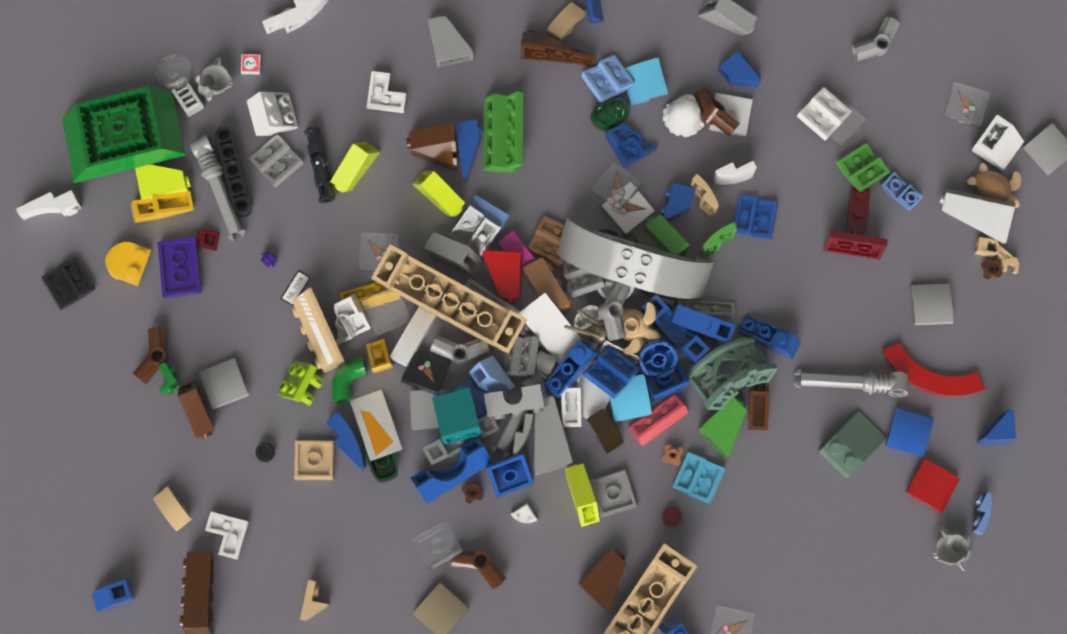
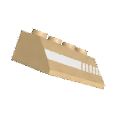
[291,288,345,373]

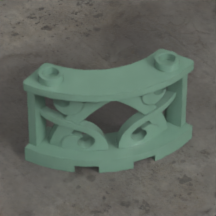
[686,337,778,410]

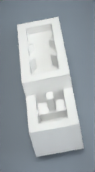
[16,190,82,220]

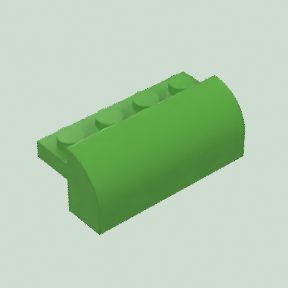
[483,91,524,173]

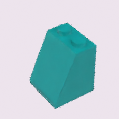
[432,386,483,445]

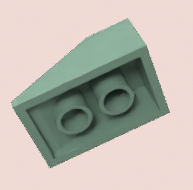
[819,411,886,479]

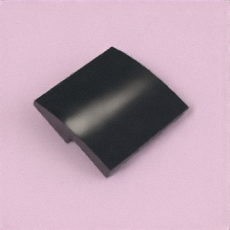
[41,257,95,310]

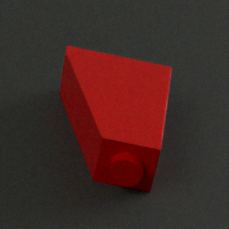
[483,250,523,302]

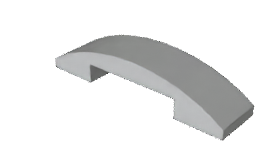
[422,415,500,465]

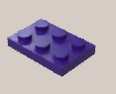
[157,237,202,298]

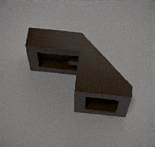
[586,409,623,454]

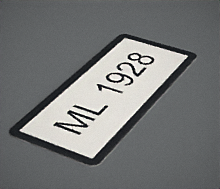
[281,270,311,306]

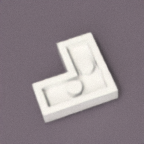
[366,71,407,113]
[205,512,249,560]

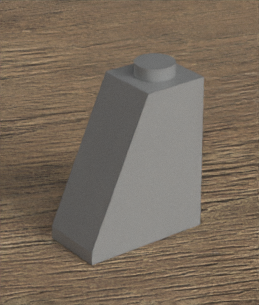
[697,0,757,36]
[427,15,473,67]
[424,232,484,278]

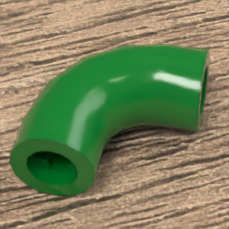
[332,357,368,403]

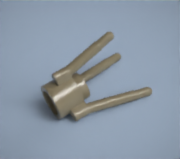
[564,309,607,343]

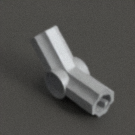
[852,17,900,62]
[598,282,630,341]
[430,335,490,365]

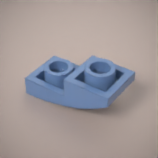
[879,172,923,211]
[471,195,510,232]
[972,492,992,535]

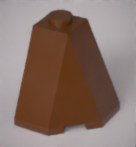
[407,123,458,170]

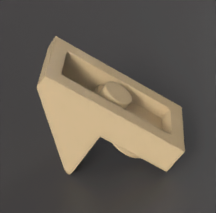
[300,580,329,621]

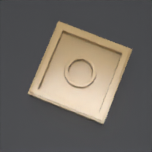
[294,440,334,480]

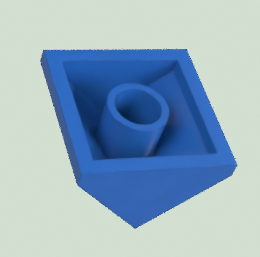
[644,363,690,403]
[977,408,1016,445]
[486,452,533,497]

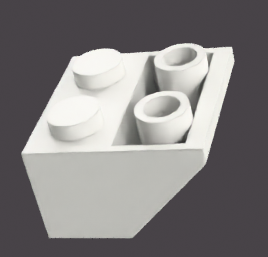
[247,92,298,136]
[972,115,1024,172]

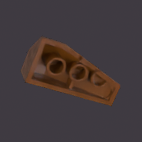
[521,30,596,66]

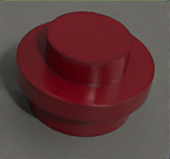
[662,507,682,526]

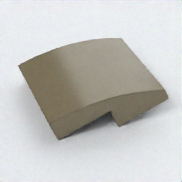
[413,582,470,634]

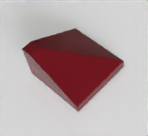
[197,228,220,251]

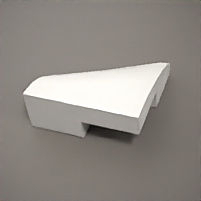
[334,293,373,345]
[580,374,610,419]

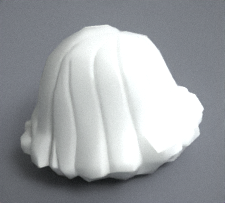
[663,94,705,137]

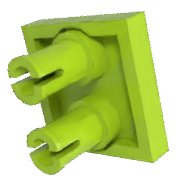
[278,360,324,406]

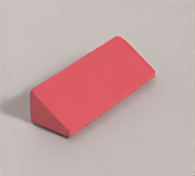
[628,394,688,446]

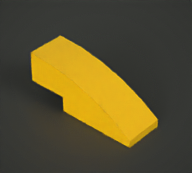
[131,191,194,223]

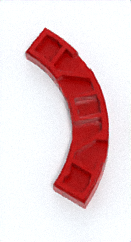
[881,343,985,396]

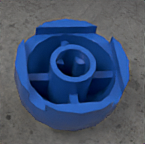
[639,338,678,378]

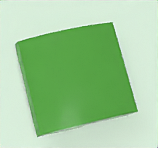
[835,143,890,192]
[700,222,737,257]

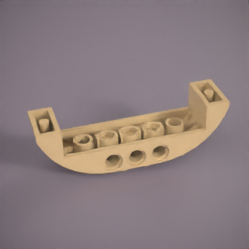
[371,244,527,354]
[604,544,697,634]

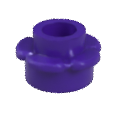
[260,250,278,267]

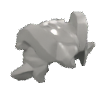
[195,57,234,101]
[933,526,971,571]

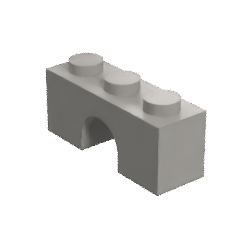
[484,383,548,420]

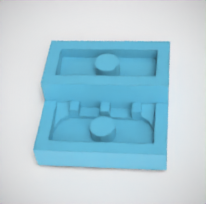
[625,58,668,105]
[609,374,652,422]
[673,452,726,505]

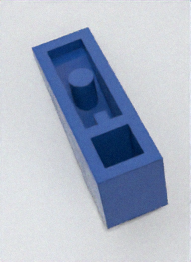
[454,119,483,182]

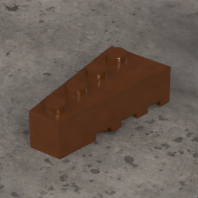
[180,551,214,634]

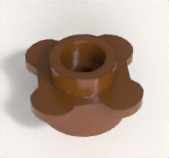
[981,259,1002,279]
[462,482,484,504]

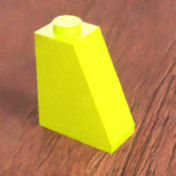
[330,141,380,192]
[135,164,191,199]
[412,170,465,217]
[565,463,600,527]

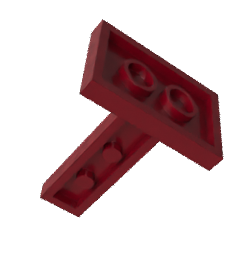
[823,186,888,260]

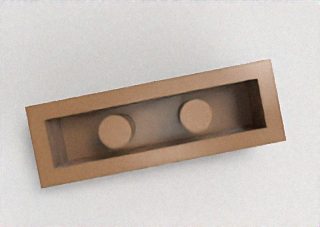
[523,257,572,315]

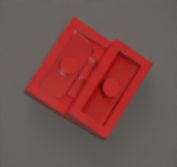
[905,458,960,513]

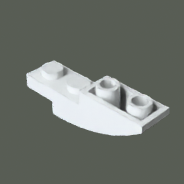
[262,0,328,34]

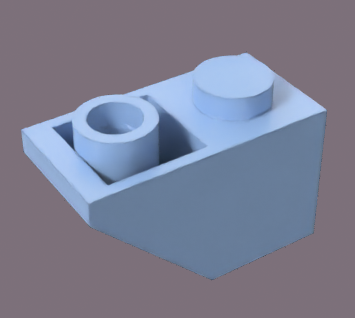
[469,356,515,394]

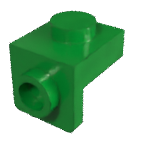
[158,362,180,395]

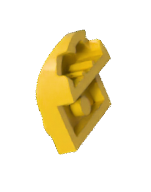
[105,242,151,286]

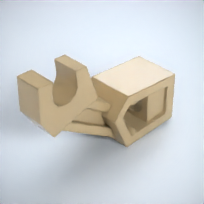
[974,237,1019,274]

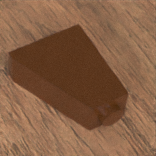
[178,380,215,438]
[579,549,626,612]

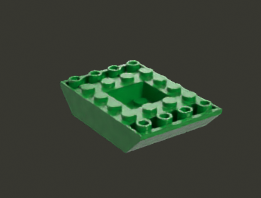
[62,86,185,183]

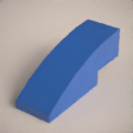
[326,412,365,471]

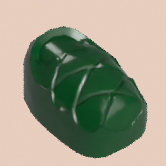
[590,96,630,132]
[366,451,398,483]

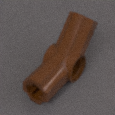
[695,87,740,136]
[133,327,169,384]
[451,549,507,589]

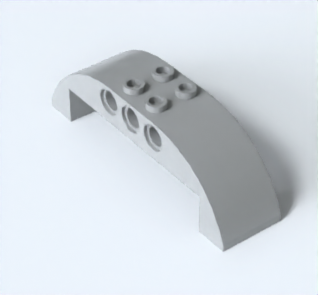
[556,217,714,299]

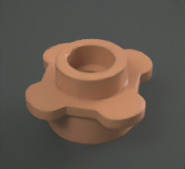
[662,444,683,466]

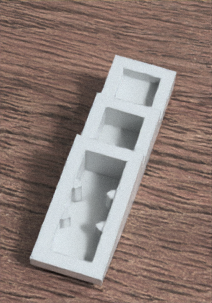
[390,306,437,367]
[561,377,582,427]

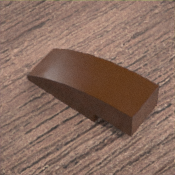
[748,383,770,430]

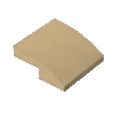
[690,174,719,219]

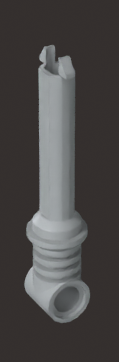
[190,134,246,241]
[492,350,558,458]
[794,369,908,397]

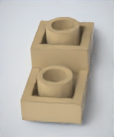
[547,2,586,41]
[153,486,192,531]

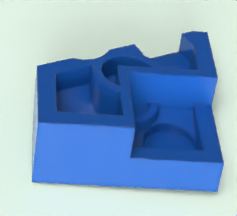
[605,123,657,167]

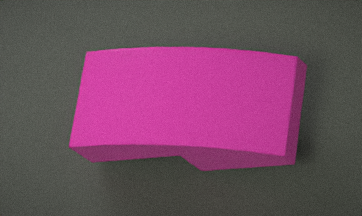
[498,230,537,273]

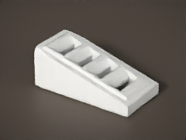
[169,77,205,117]

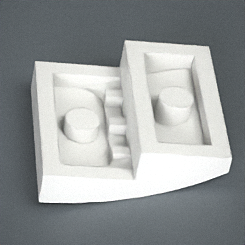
[797,87,852,140]
[712,161,757,185]

